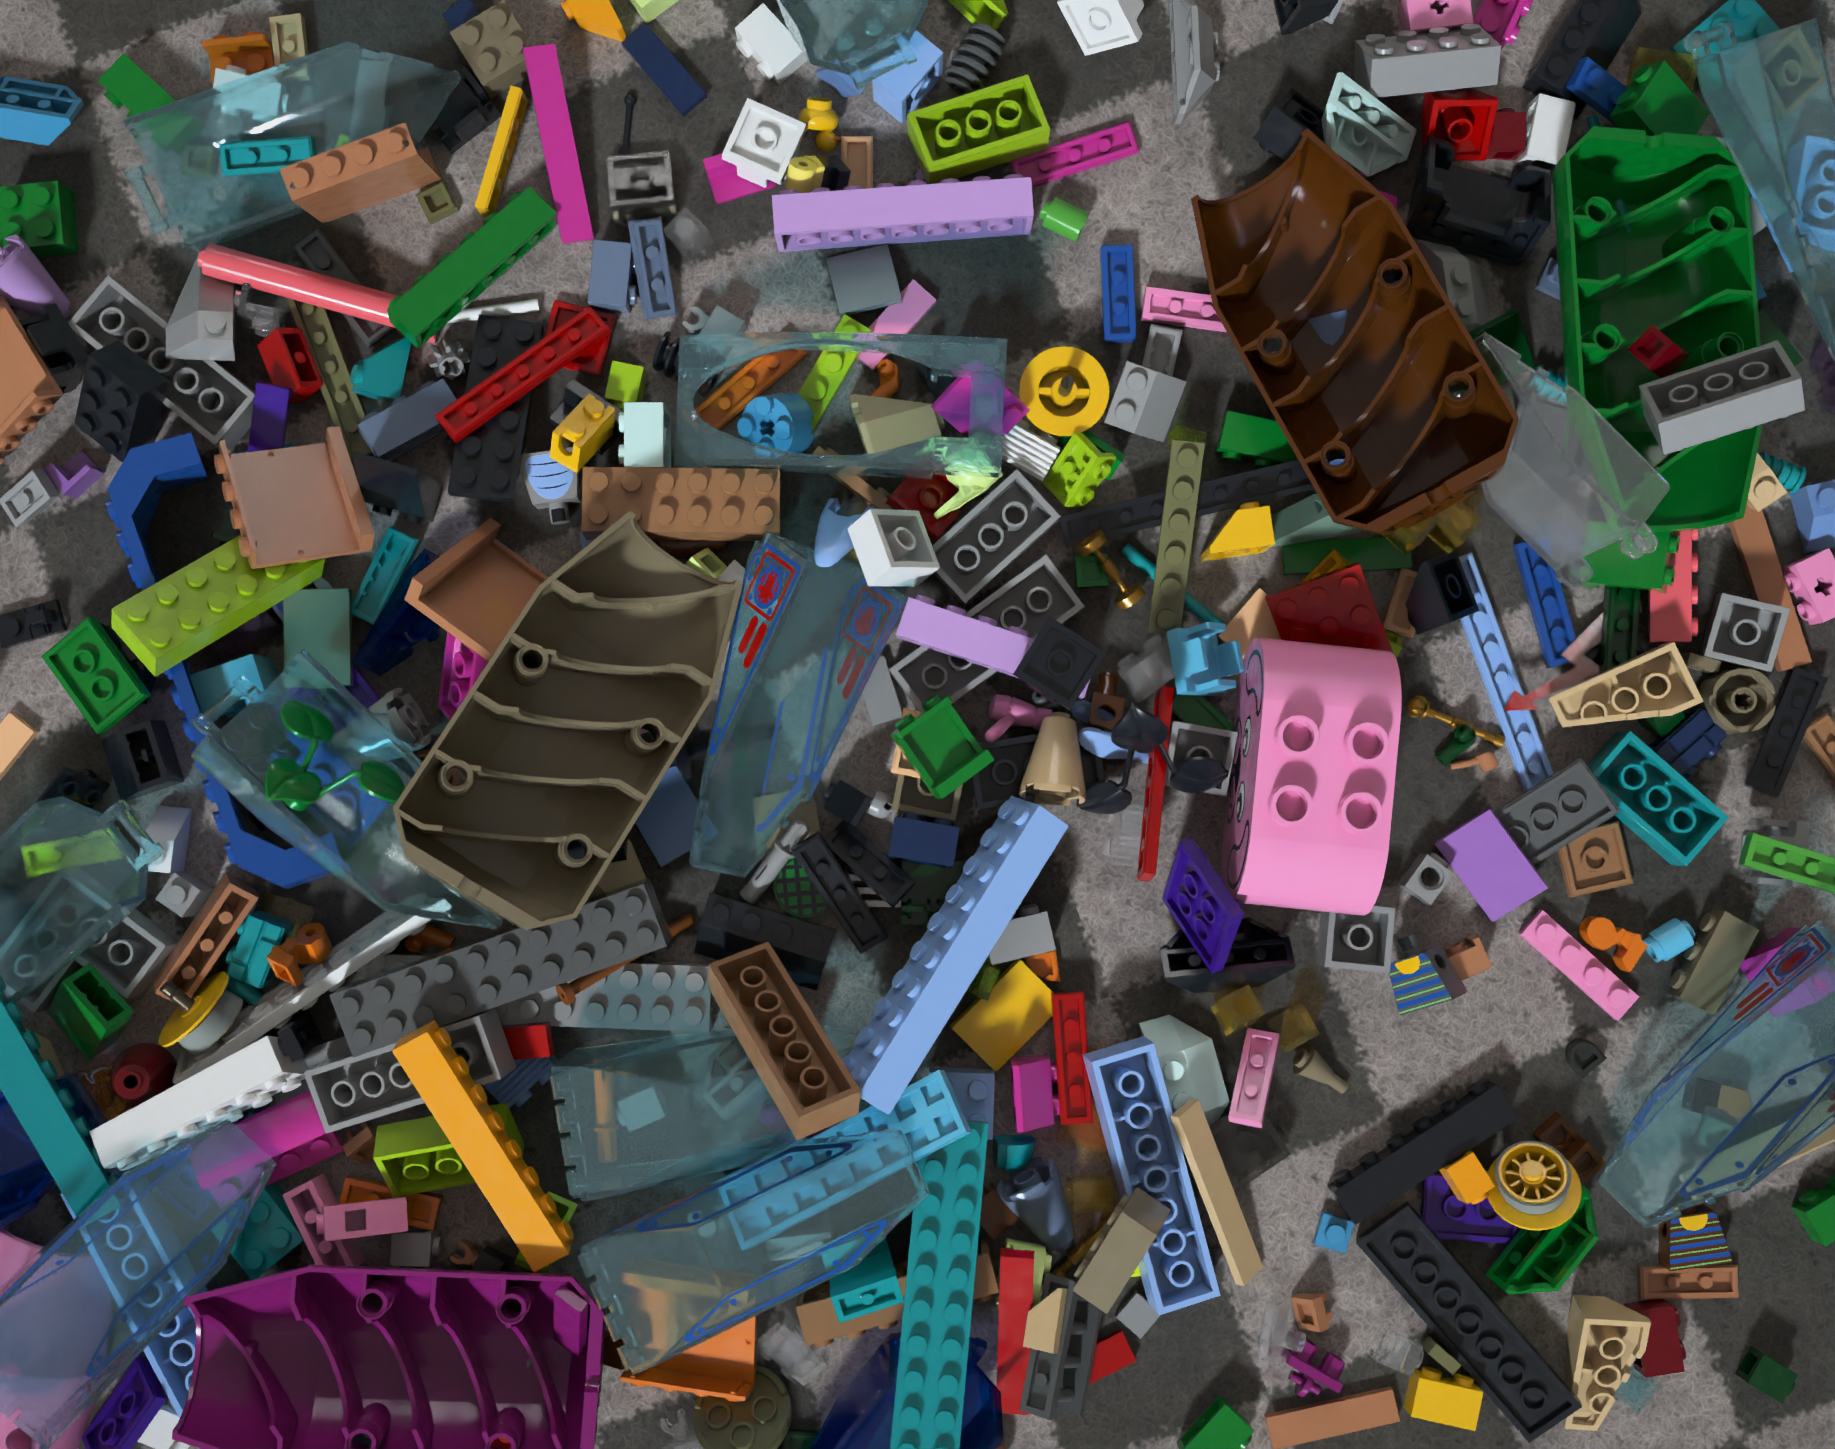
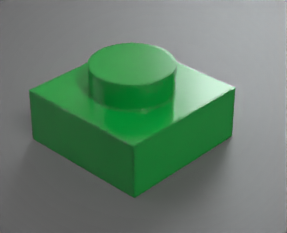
[1074,553,1109,589]

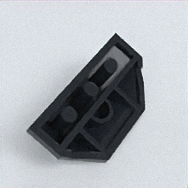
[1159,918,1296,993]

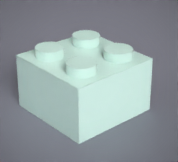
[618,402,671,468]

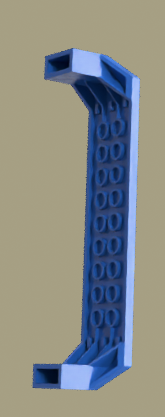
[105,432,345,889]

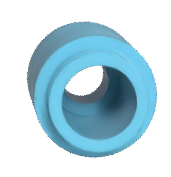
[1642,918,1695,963]

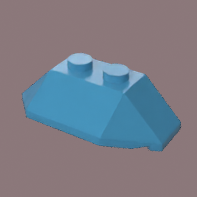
[0,76,84,146]

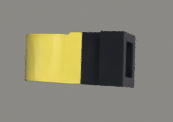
[785,155,851,193]

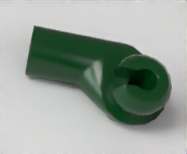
[1434,724,1476,767]

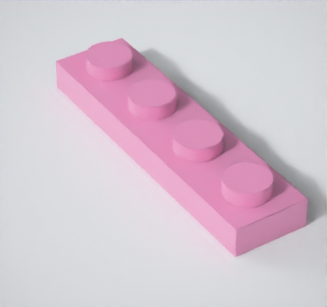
[1519,909,1639,1021]

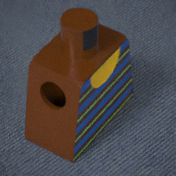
[1658,1189,1732,1271]

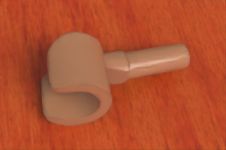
[1450,751,1499,772]

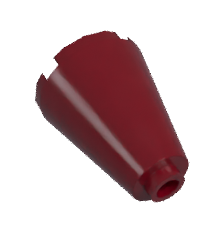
[110,1043,177,1107]

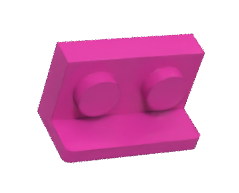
[1473,0,1533,50]

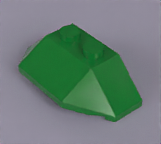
[1485,1184,1599,1294]

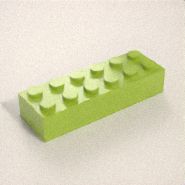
[111,535,325,677]

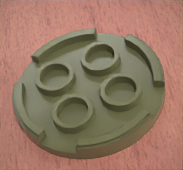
[694,1365,792,1449]

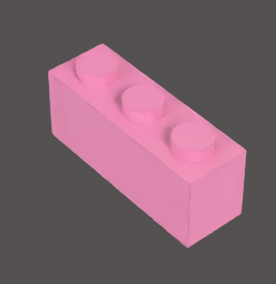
[282,1172,367,1266]

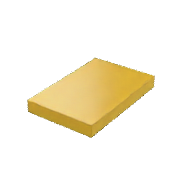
[950,959,1053,1072]

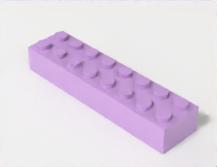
[772,174,1034,252]

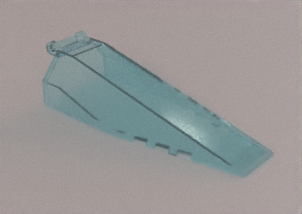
[1684,18,1835,362]
[0,796,166,1002]

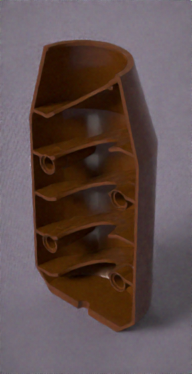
[1191,128,1519,535]

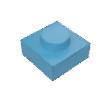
[1312,1211,1354,1254]

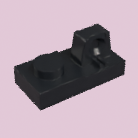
[0,599,67,649]

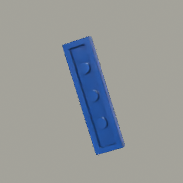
[1513,536,1576,668]

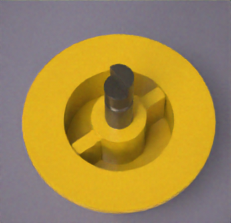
[1019,346,1109,436]

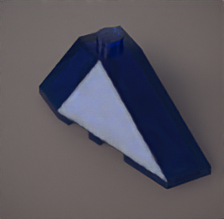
[353,548,441,676]

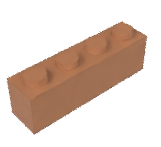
[153,872,259,1003]

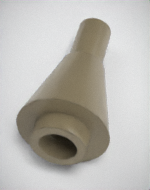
[1292,1046,1349,1094]

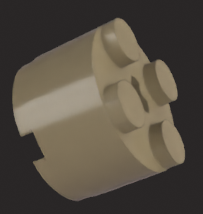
[1695,668,1776,734]

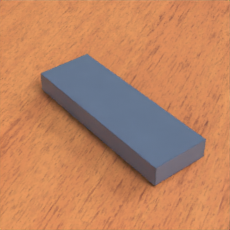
[628,218,677,320]

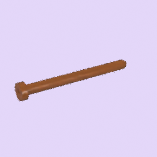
[556,914,695,1005]

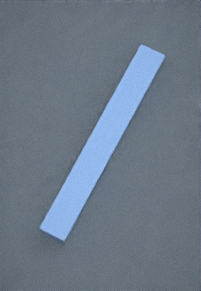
[1459,552,1554,792]

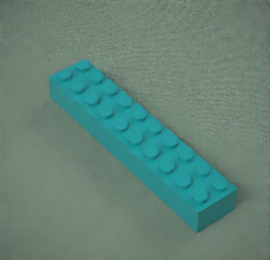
[890,1120,989,1449]

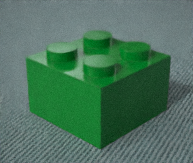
[0,180,79,258]

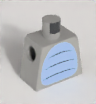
[521,447,583,525]

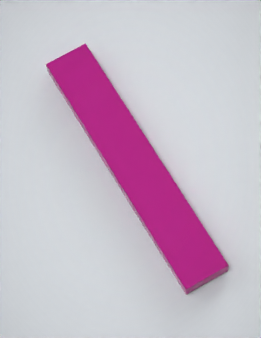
[523,43,594,245]

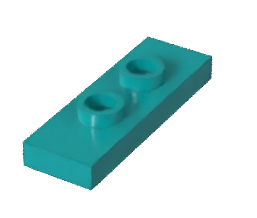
[352,526,421,627]

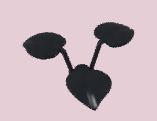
[1076,703,1229,814]

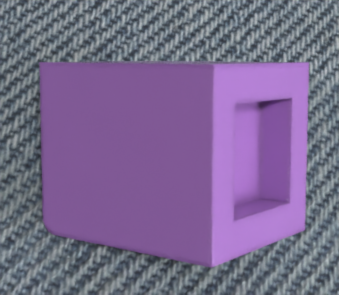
[44,451,104,499]

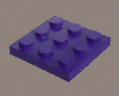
[1162,837,1244,974]

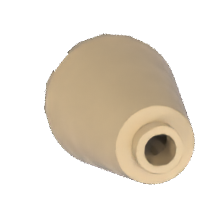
[1019,712,1086,806]

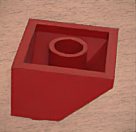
[1421,88,1499,161]

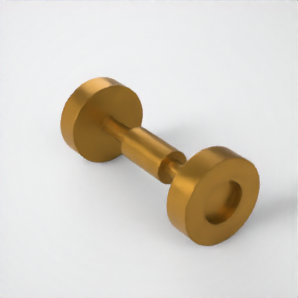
[1075,530,1146,611]

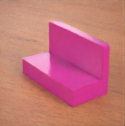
[703,153,776,204]

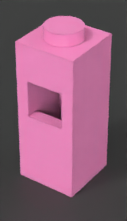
[316,1196,408,1242]

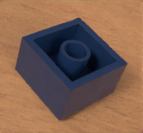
[888,812,960,869]

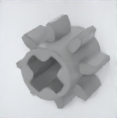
[427,338,470,380]

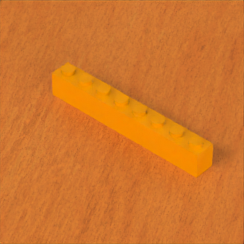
[392,1020,574,1272]

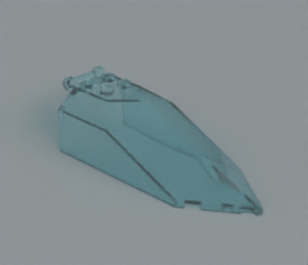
[123,41,461,255]
[190,649,503,930]

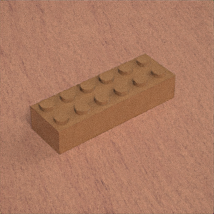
[582,467,780,541]
[708,942,861,1140]
[796,1239,999,1347]

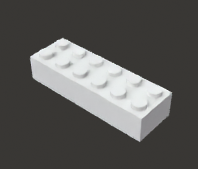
[89,1036,308,1171]

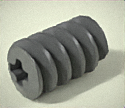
[944,23,1005,95]

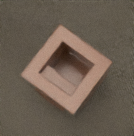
[1445,935,1492,981]

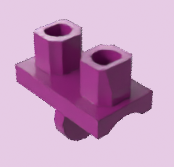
[1281,1336,1345,1397]

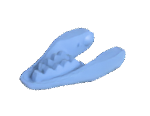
[814,498,877,567]
[1071,700,1149,764]

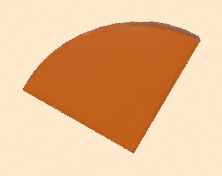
[1024,950,1061,982]

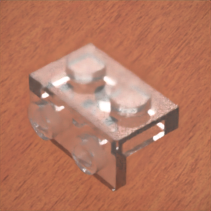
[233,282,285,337]

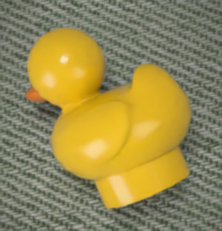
[798,97,841,152]

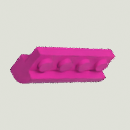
[191,1090,344,1207]

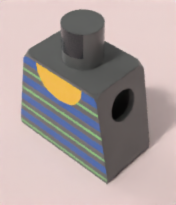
[1389,933,1467,1016]

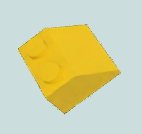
[1200,502,1275,562]

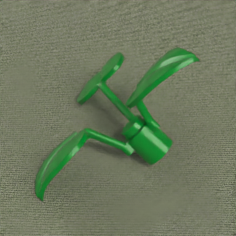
[265,700,405,811]

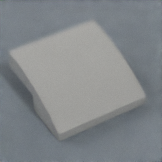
[826,244,902,317]

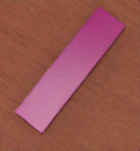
[1009,121,1140,188]

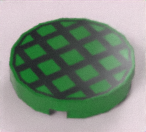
[773,857,829,918]

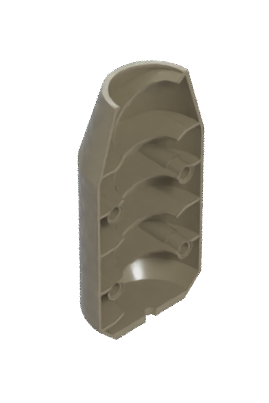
[393,511,743,930]

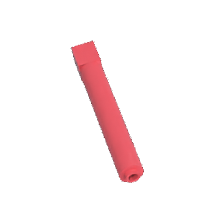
[197,243,440,344]

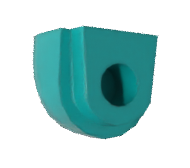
[993,1134,1035,1172]

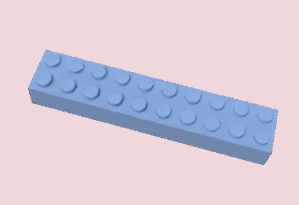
[842,796,1069,1115]

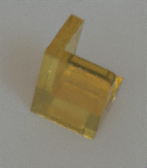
[1265,1002,1320,1053]

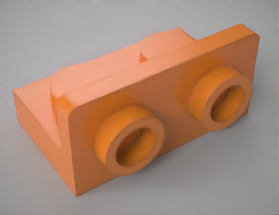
[202,32,276,86]

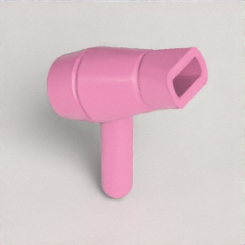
[985,694,1052,743]

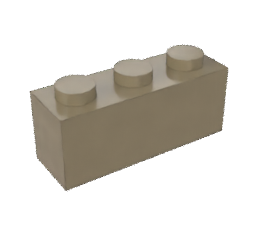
[1668,909,1759,1016]

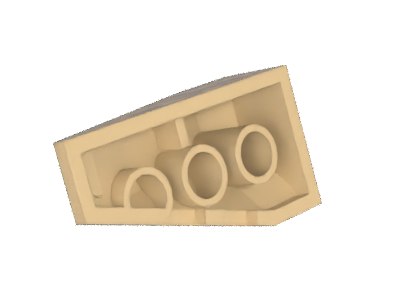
[1548,642,1704,727]
[1564,1295,1651,1431]

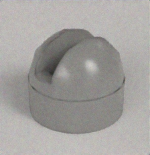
[867,790,893,818]

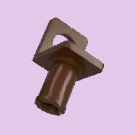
[1088,672,1125,731]

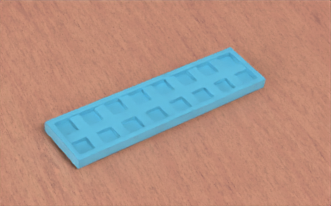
[719,1069,971,1250]

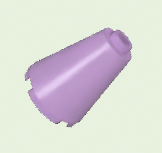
[0,234,70,319]

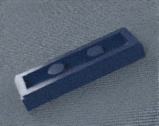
[621,23,707,117]

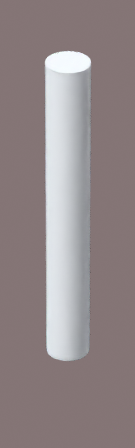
[447,298,540,324]

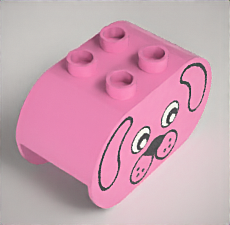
[1222,637,1402,916]

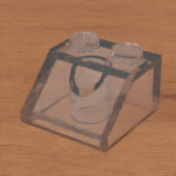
[756,1305,831,1386]

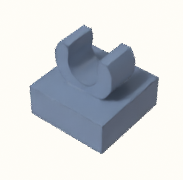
[1535,258,1560,300]

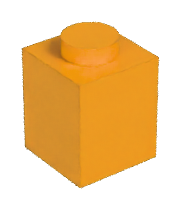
[1439,1151,1495,1204]

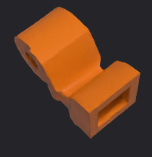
[1579,916,1648,972]
[266,922,333,988]

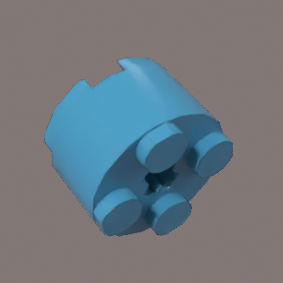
[737,392,815,461]

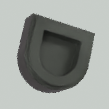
[1565,1038,1607,1079]

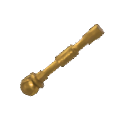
[1406,695,1505,748]
[1043,1207,1116,1281]

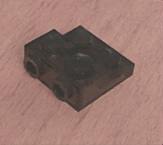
[606,150,677,227]
[1209,1106,1291,1190]

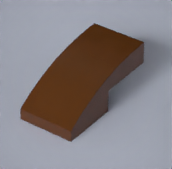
[1532,1111,1606,1185]

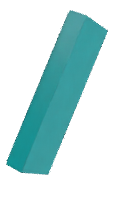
[218,136,317,176]

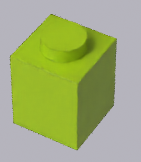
[604,360,648,411]

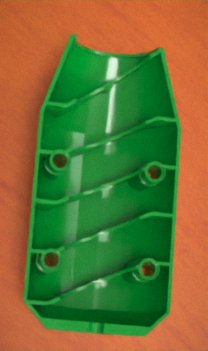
[1552,126,1763,532]

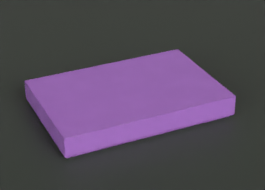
[1435,807,1548,922]

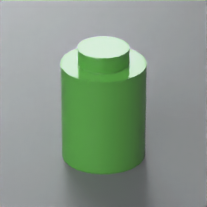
[1039,196,1090,242]

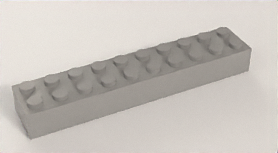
[385,952,714,1032]

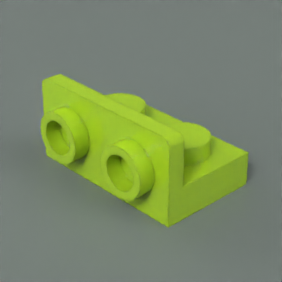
[1042,432,1117,507]

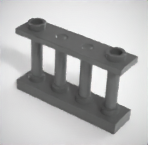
[1019,1273,1102,1420]

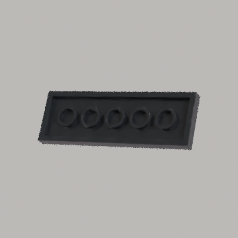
[448,314,544,504]

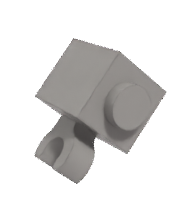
[682,305,747,361]

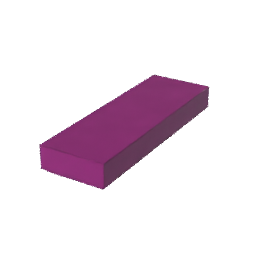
[553,1285,588,1358]

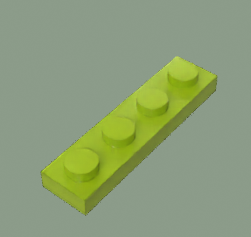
[798,314,873,434]

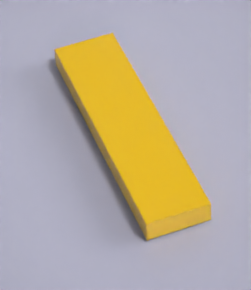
[475,85,528,217]

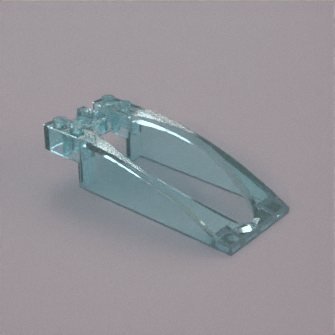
[674,332,1007,479]

